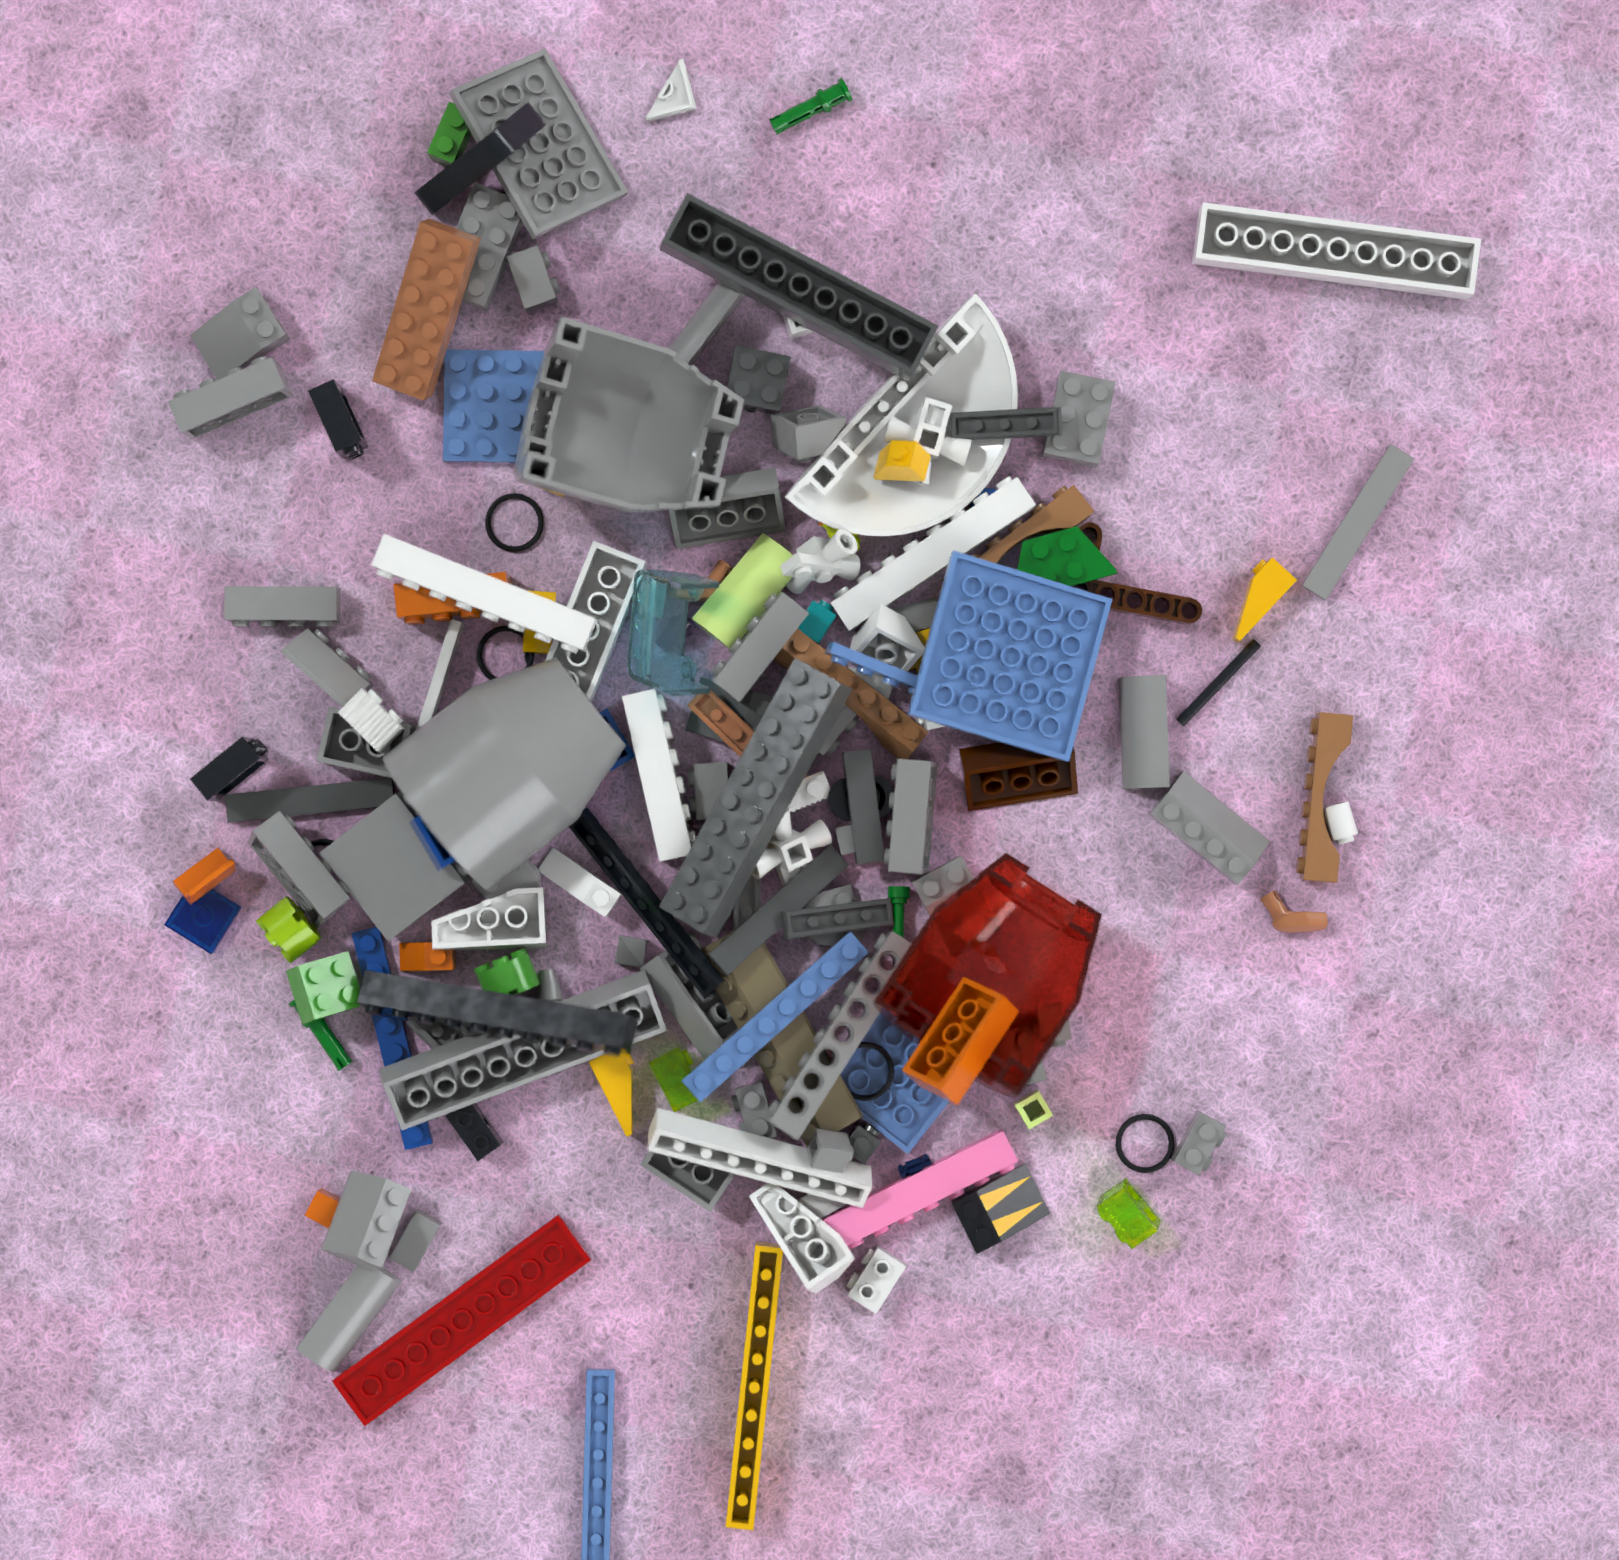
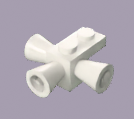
[883,397,972,485]
[780,529,860,594]
[752,807,832,886]

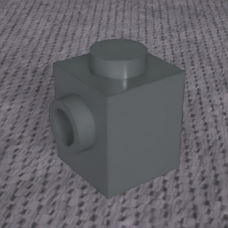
[848,1123,881,1164]

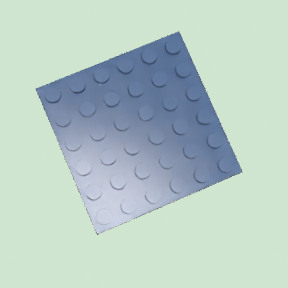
[907,551,1113,762]

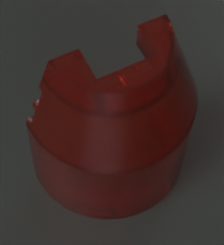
[874,853,1102,1098]

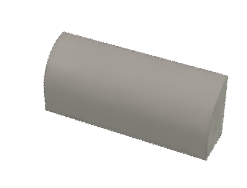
[669,282,745,366]
[1119,675,1170,789]
[296,1266,402,1372]

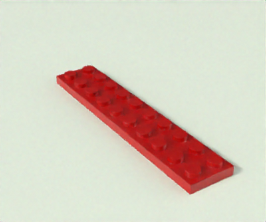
[332,1214,592,1426]

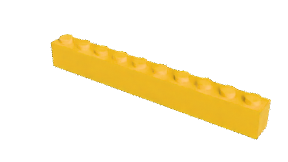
[725,1241,783,1530]

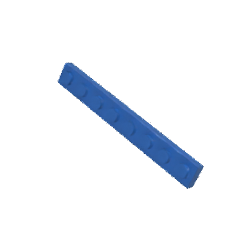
[351,927,433,1150]

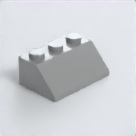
[281,628,373,707]
[321,1171,411,1271]

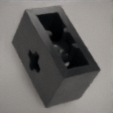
[445,1103,503,1161]

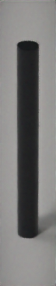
[1176,639,1261,727]

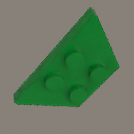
[1017,526,1117,587]

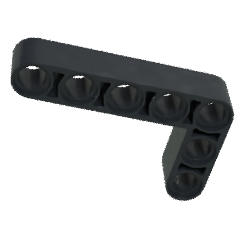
[414,102,546,215]

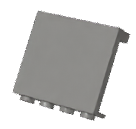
[319,790,472,941]

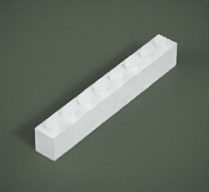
[831,476,1036,631]
[371,534,597,654]
[648,1108,872,1208]

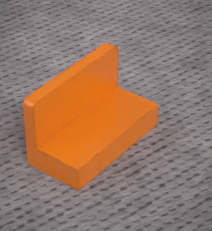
[173,848,235,905]

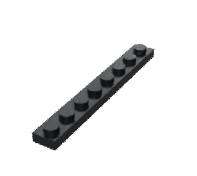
[569,807,724,999]

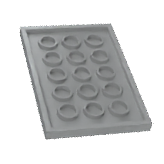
[449,49,628,239]

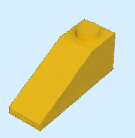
[1233,557,1297,643]
[589,1053,634,1137]

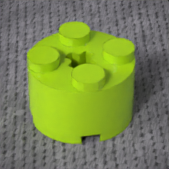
[256,896,322,963]

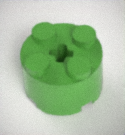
[474,947,540,995]

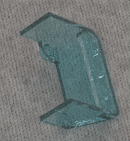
[627,569,719,696]

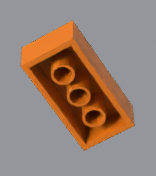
[393,572,512,625]
[902,977,1019,1105]

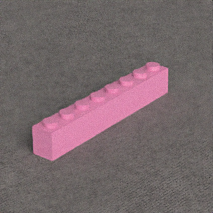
[821,1129,1018,1249]

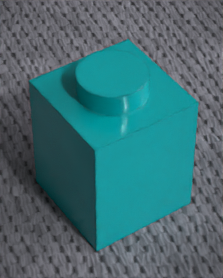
[798,599,837,645]

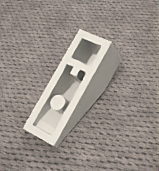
[538,847,622,917]

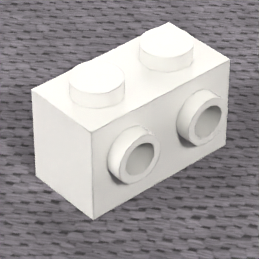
[846,1245,906,1314]

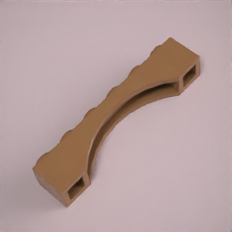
[940,485,1094,590]
[773,628,928,759]
[1296,712,1353,883]

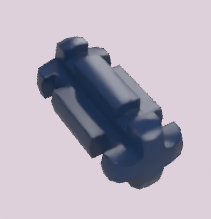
[898,1154,932,1179]

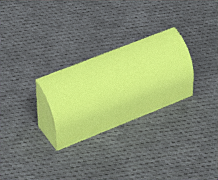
[692,533,793,648]

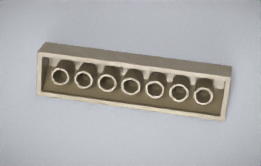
[701,929,864,1147]

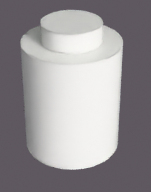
[1323,801,1358,845]

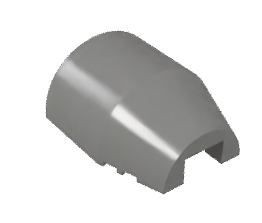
[515,316,744,513]
[383,657,627,890]

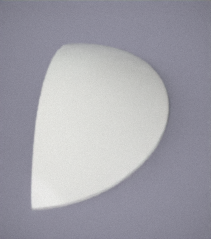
[785,293,1018,536]

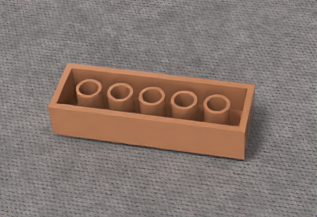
[372,218,481,401]

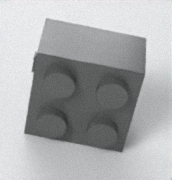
[726,345,791,414]

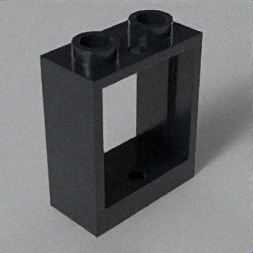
[308,379,369,460]
[190,736,269,802]

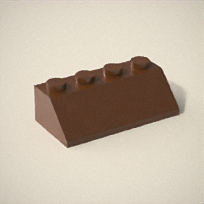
[959,742,1078,811]

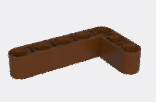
[1079,522,1202,625]

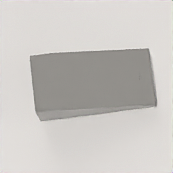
[390,1209,442,1272]

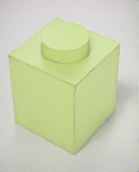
[1013,1089,1053,1130]

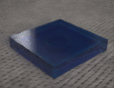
[164,889,242,955]

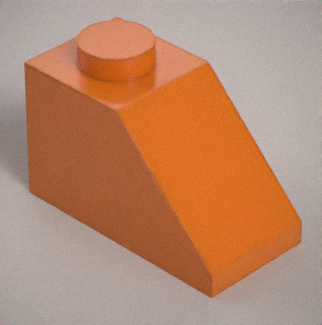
[399,942,456,971]

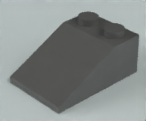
[685,677,773,742]

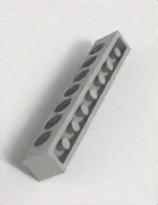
[766,931,920,1140]

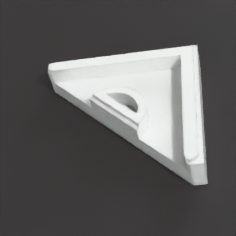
[646,58,697,123]

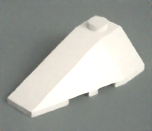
[431,887,547,950]
[749,1183,855,1294]

